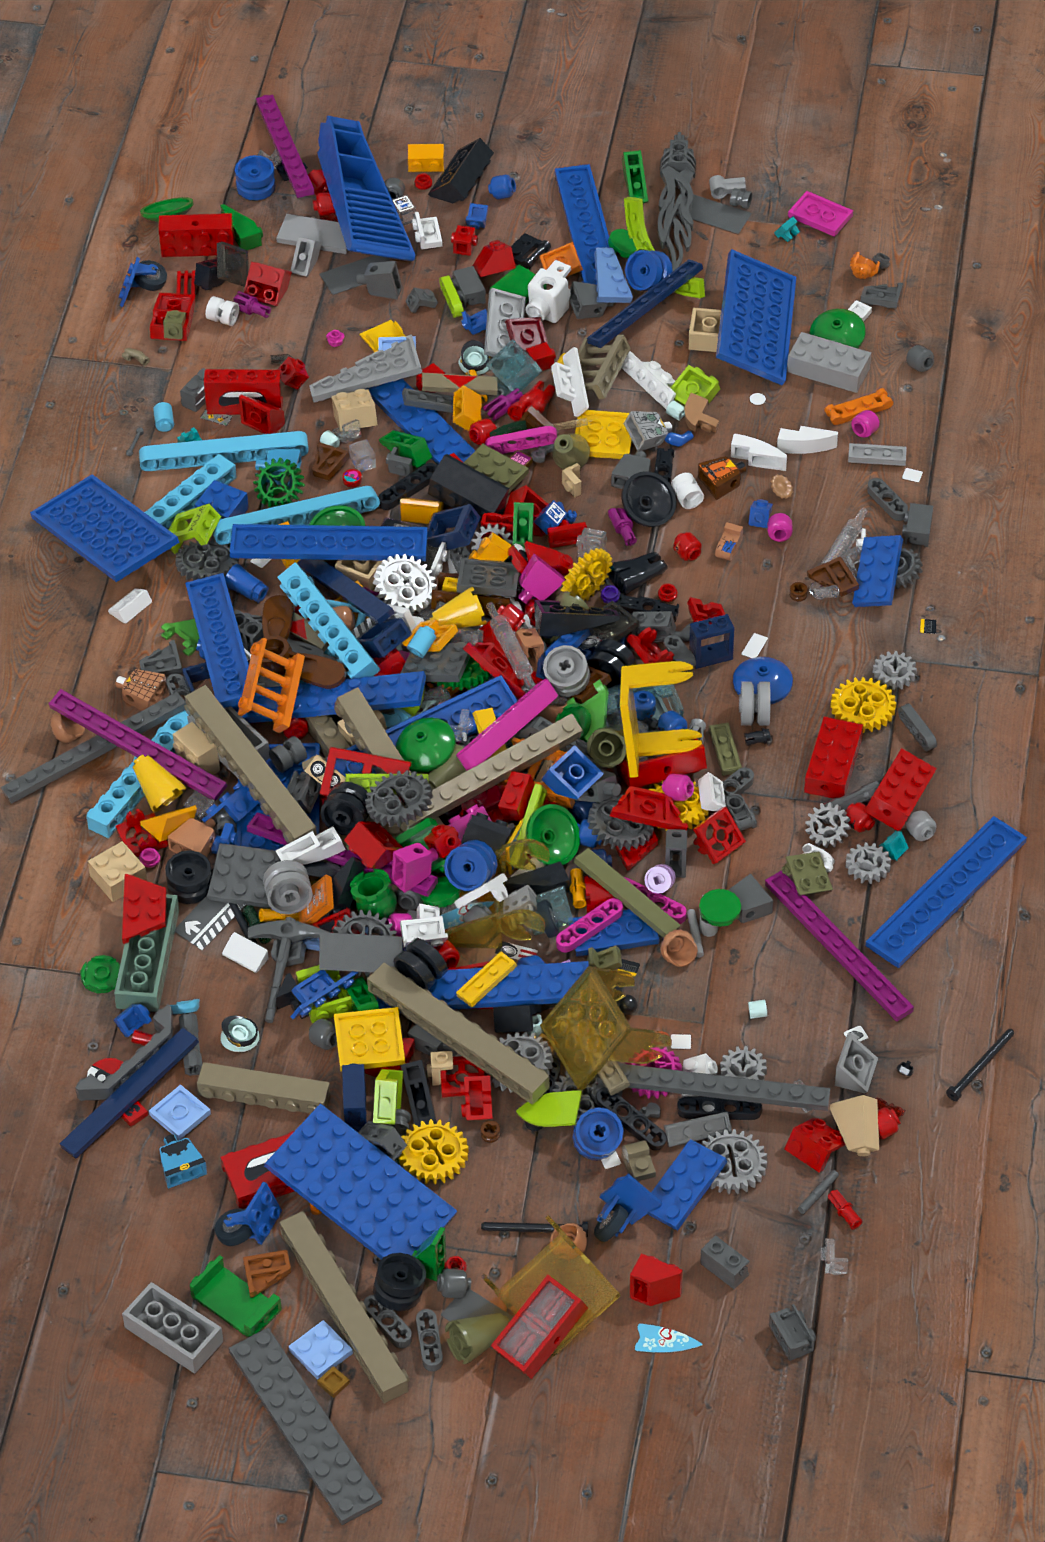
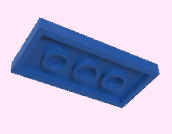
[852,535,903,607]
[568,909,659,957]
[648,1139,727,1231]

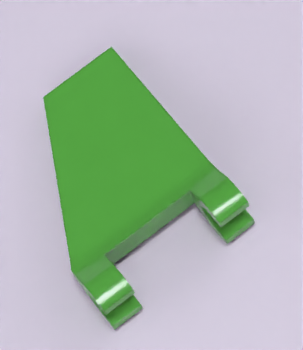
[161,619,200,656]
[567,679,609,741]

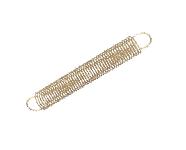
[553,418,591,430]

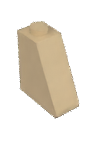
[830,1095,879,1156]

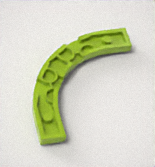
[624,197,705,298]

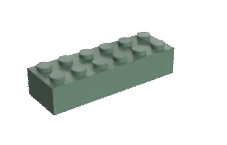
[114,894,179,1012]

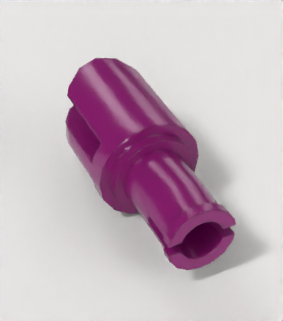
[232,291,271,318]
[483,388,523,422]
[608,508,637,546]

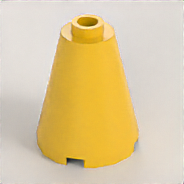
[429,587,487,629]
[132,755,187,813]

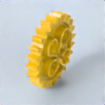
[560,548,613,601]
[830,677,896,733]
[649,781,709,831]
[398,1119,469,1184]

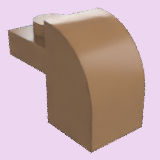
[685,393,719,433]

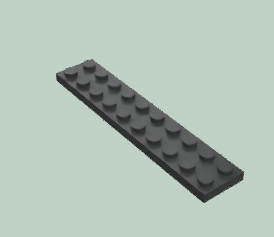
[229,1328,382,1525]

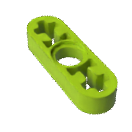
[439,275,463,318]

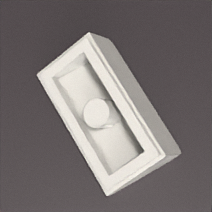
[108,588,152,623]
[698,772,726,811]
[222,932,269,973]

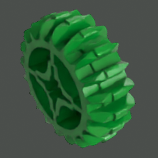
[253,458,305,508]

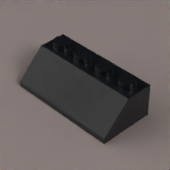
[428,138,494,203]
[427,454,510,523]

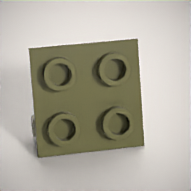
[782,852,833,895]

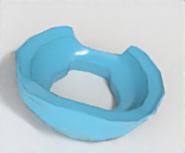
[170,999,200,1014]

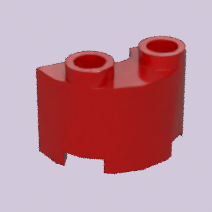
[687,597,725,624]
[584,876,616,913]
[460,1075,493,1120]

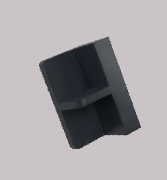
[493,1004,541,1033]

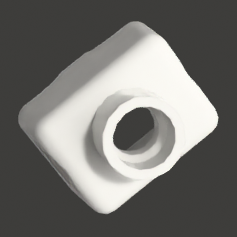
[525,260,571,323]

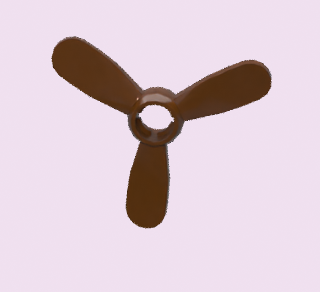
[196,595,346,696]

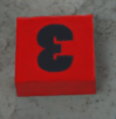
[121,1101,148,1127]

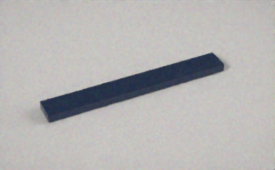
[586,259,703,348]
[297,559,395,625]
[59,1028,199,1159]

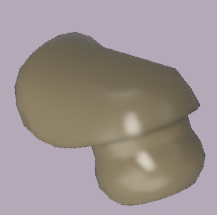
[122,348,150,366]

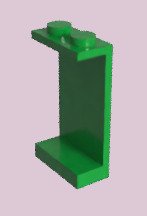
[190,1255,282,1338]

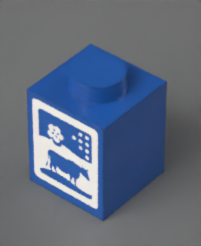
[534,500,567,535]

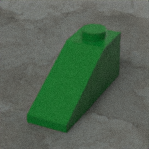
[622,150,648,203]
[220,204,263,252]
[379,430,432,467]
[512,502,534,559]
[346,977,379,1012]
[412,1227,446,1282]

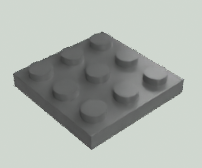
[457,558,519,598]
[400,642,473,682]
[207,843,280,908]

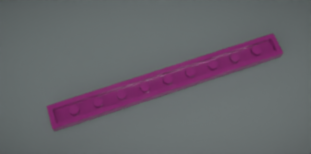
[256,95,314,198]
[49,689,227,802]
[247,812,438,897]
[765,870,914,1022]

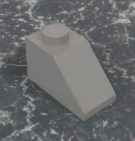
[290,237,322,277]

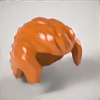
[850,252,880,279]

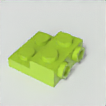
[670,365,721,407]

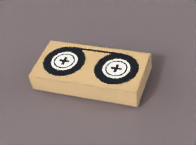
[305,755,345,790]

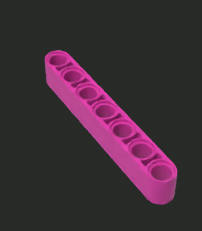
[456,678,558,771]

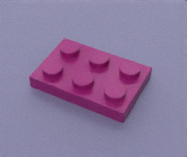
[788,191,853,237]

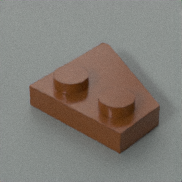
[243,1250,291,1298]

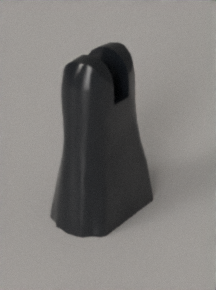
[608,552,668,595]

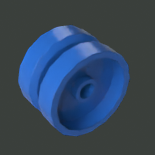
[235,155,276,201]
[625,250,673,291]
[444,840,498,891]
[572,1107,624,1161]

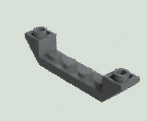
[513,716,622,785]
[75,1004,173,1101]

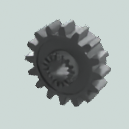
[895,548,923,589]

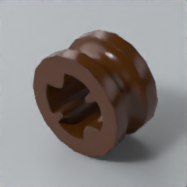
[789,582,807,602]
[480,1120,500,1143]

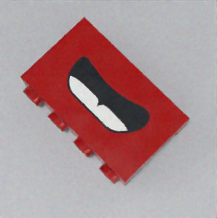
[204,369,283,415]
[220,1131,294,1209]

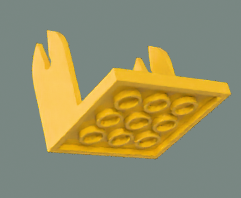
[620,661,702,778]

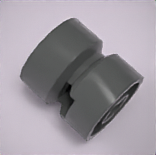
[269,736,307,773]

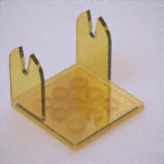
[540,966,672,1090]
[481,1215,621,1356]

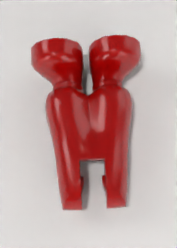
[507,380,556,421]

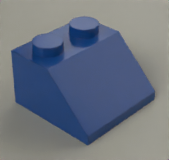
[541,745,604,800]

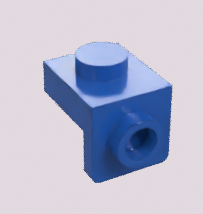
[466,203,488,229]
[461,309,487,335]
[748,499,773,528]
[211,823,238,854]
[113,1004,152,1037]

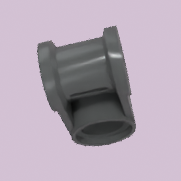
[664,635,696,672]
[726,794,757,832]

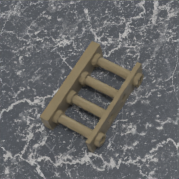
[566,334,631,401]

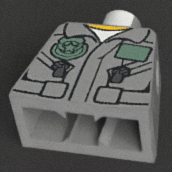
[623,411,672,451]

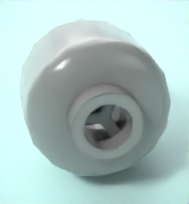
[906,810,937,841]

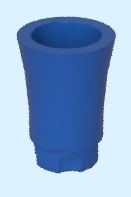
[225,564,269,603]

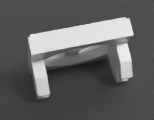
[454,873,508,908]

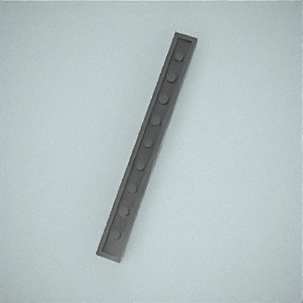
[1,692,186,804]
[618,1063,830,1111]

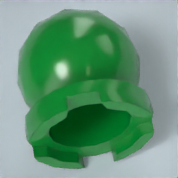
[350,869,397,920]

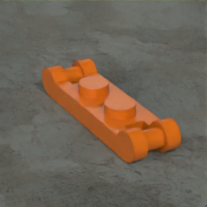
[824,388,894,425]

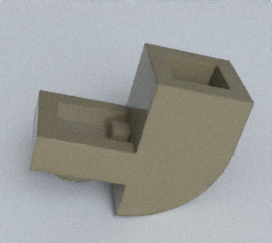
[622,1140,656,1181]

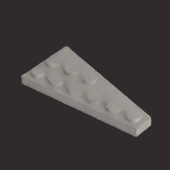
[309,334,422,402]

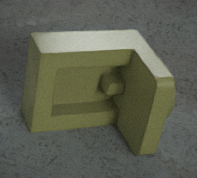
[163,310,186,339]
[587,945,622,975]

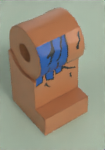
[715,522,743,561]

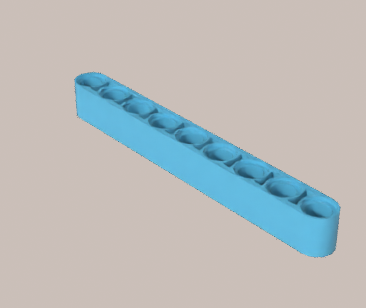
[139,431,309,471]
[213,486,380,545]

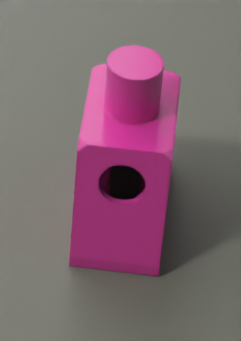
[518,554,565,604]
[391,843,438,893]

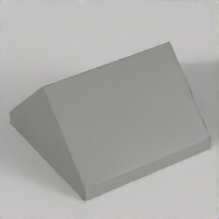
[835,1033,878,1093]

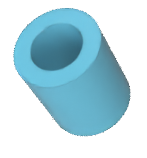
[153,402,174,432]
[407,626,437,658]

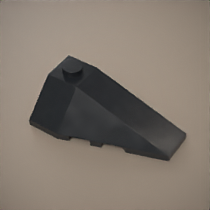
[534,600,620,638]

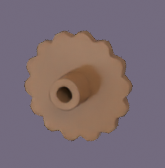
[770,474,793,499]

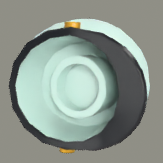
[458,340,491,375]
[221,1015,259,1052]

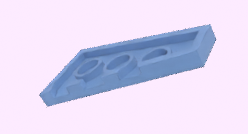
[594,247,633,303]

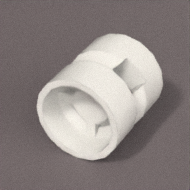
[205,296,239,326]
[671,473,704,509]

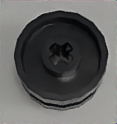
[587,639,636,690]
[320,782,369,835]
[165,850,212,904]
[393,938,448,990]
[373,1253,426,1311]

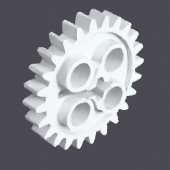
[373,554,437,614]

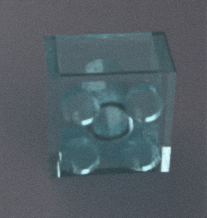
[486,339,542,393]

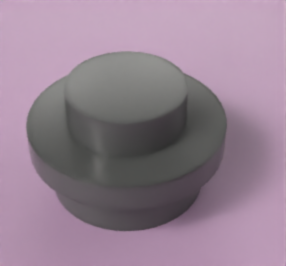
[872,253,890,269]

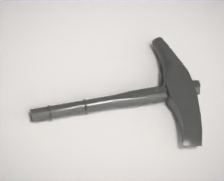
[248,917,330,1023]

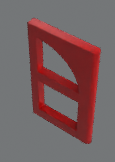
[320,747,411,804]

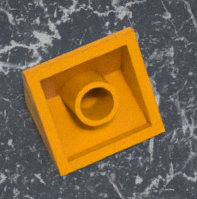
[400,498,444,524]
[140,805,197,842]

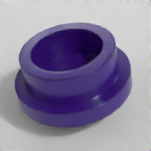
[601,585,620,604]

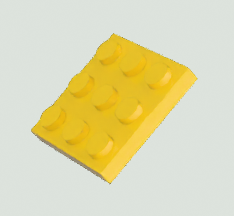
[575,410,632,459]
[334,1007,405,1072]

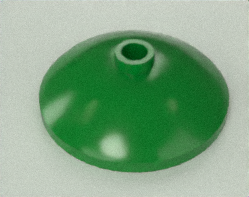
[140,197,194,223]
[810,309,866,348]
[309,505,366,526]
[396,718,456,772]
[526,804,580,865]

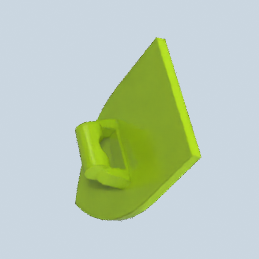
[516,1090,582,1127]

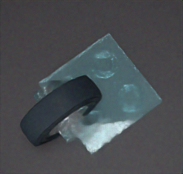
[529,886,574,938]

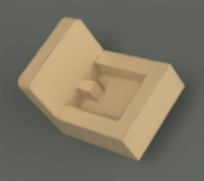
[562,463,581,497]
[427,1051,453,1086]

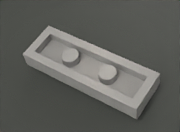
[848,443,907,466]

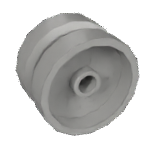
[543,645,590,697]
[739,681,770,726]
[263,860,313,914]

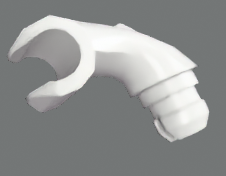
[802,843,835,872]

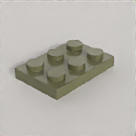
[463,444,529,494]

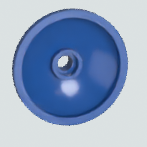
[733,657,793,704]

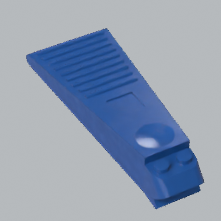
[317,116,415,261]

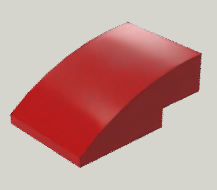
[150,292,196,341]

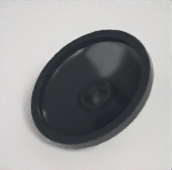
[621,471,676,527]

